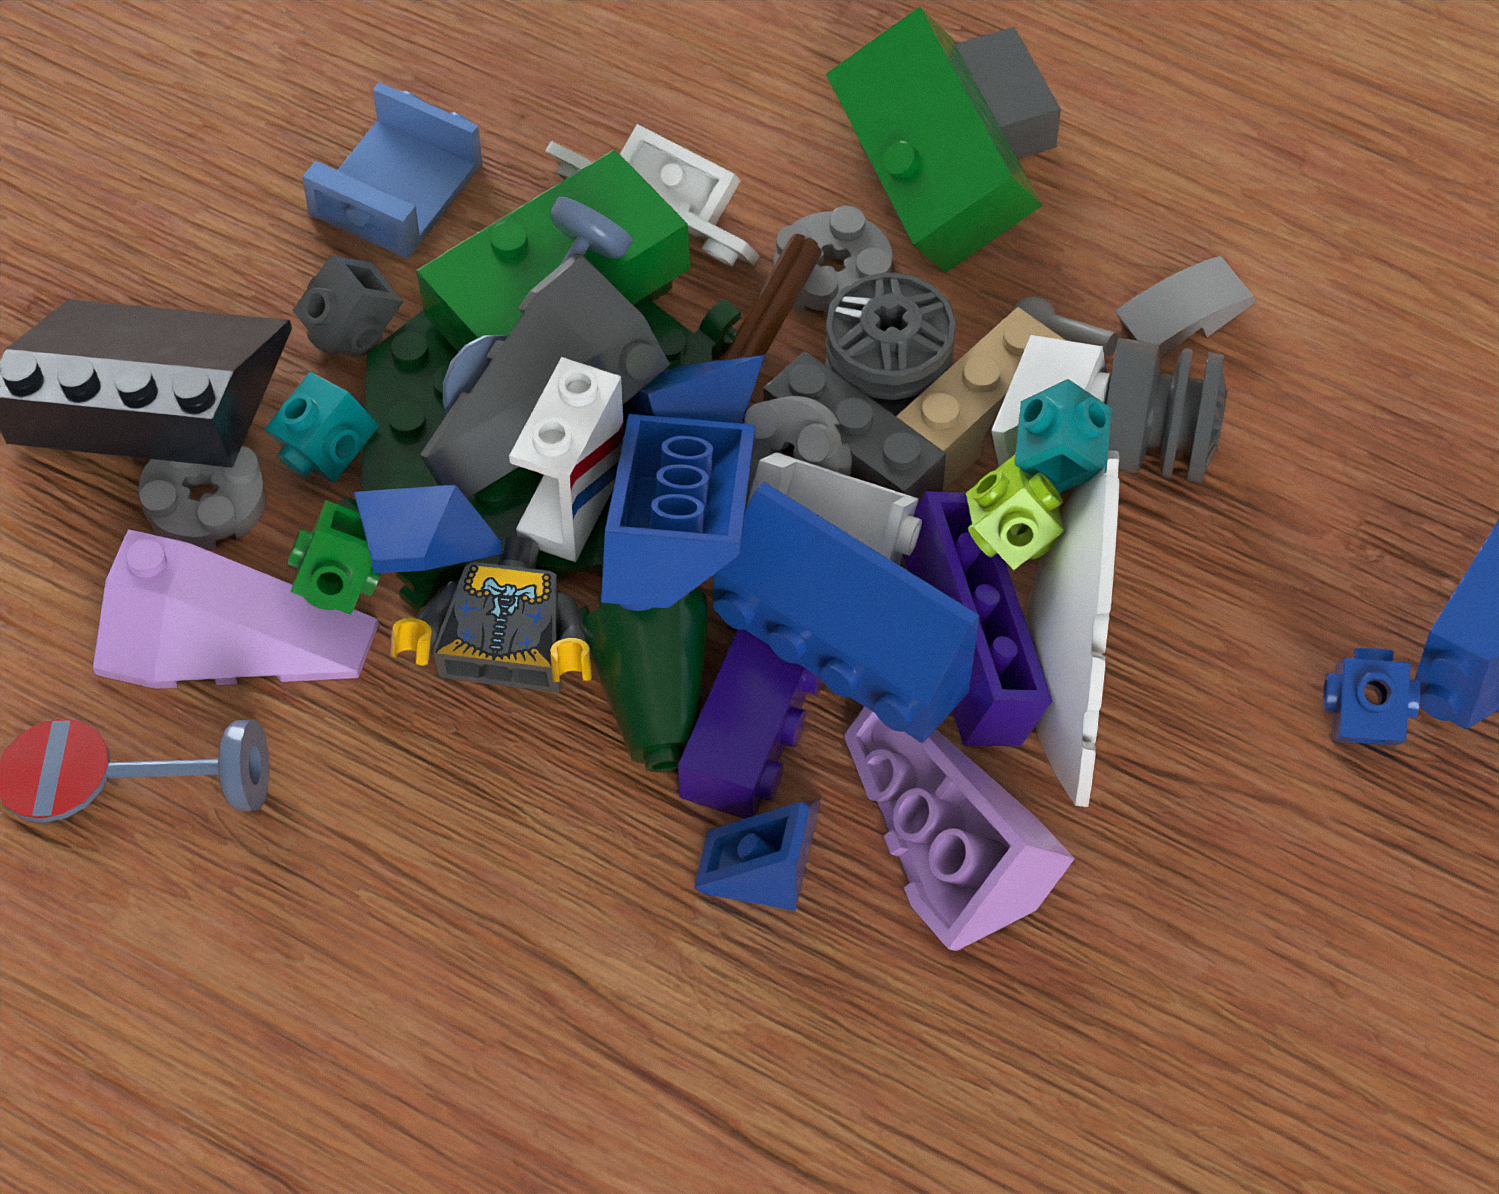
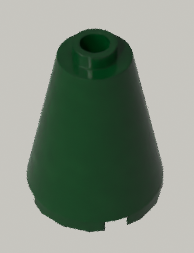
[580,588,709,772]

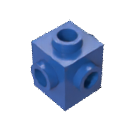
[1322,648,1420,746]

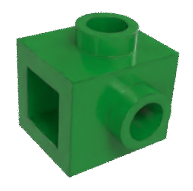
[287,500,381,615]

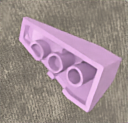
[93,529,379,689]
[844,706,1075,951]

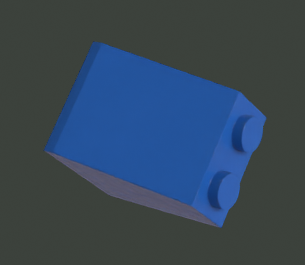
[1415,520,1499,730]

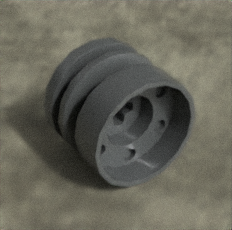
[825,272,956,416]
[1106,338,1227,484]

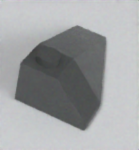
[420,253,670,498]

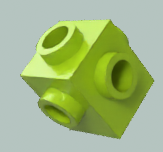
[966,454,1064,570]

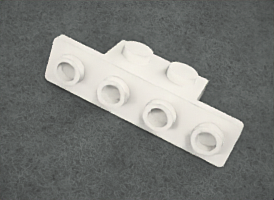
[545,124,760,266]

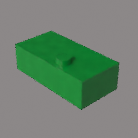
[826,6,1043,273]
[416,149,691,352]

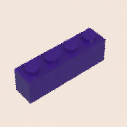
[902,491,1053,746]
[678,629,823,819]

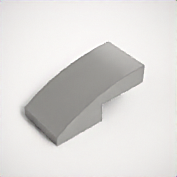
[1115,255,1256,357]

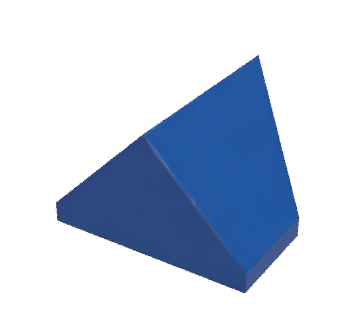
[631,355,765,424]
[354,485,503,573]
[694,797,821,911]

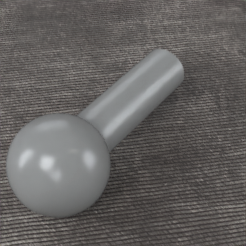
[1012,296,1119,356]

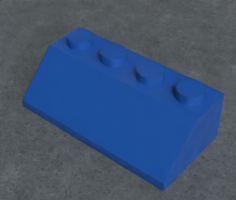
[601,414,755,611]
[713,482,980,744]

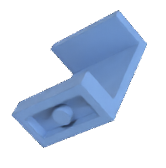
[302,82,482,259]

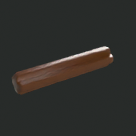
[721,233,822,360]

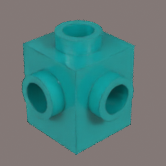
[264,372,380,483]
[1015,379,1112,493]

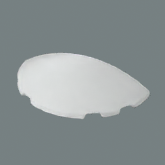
[1025,450,1119,807]

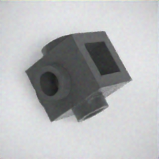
[292,255,404,356]

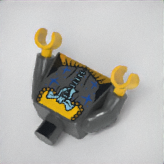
[390,537,592,693]

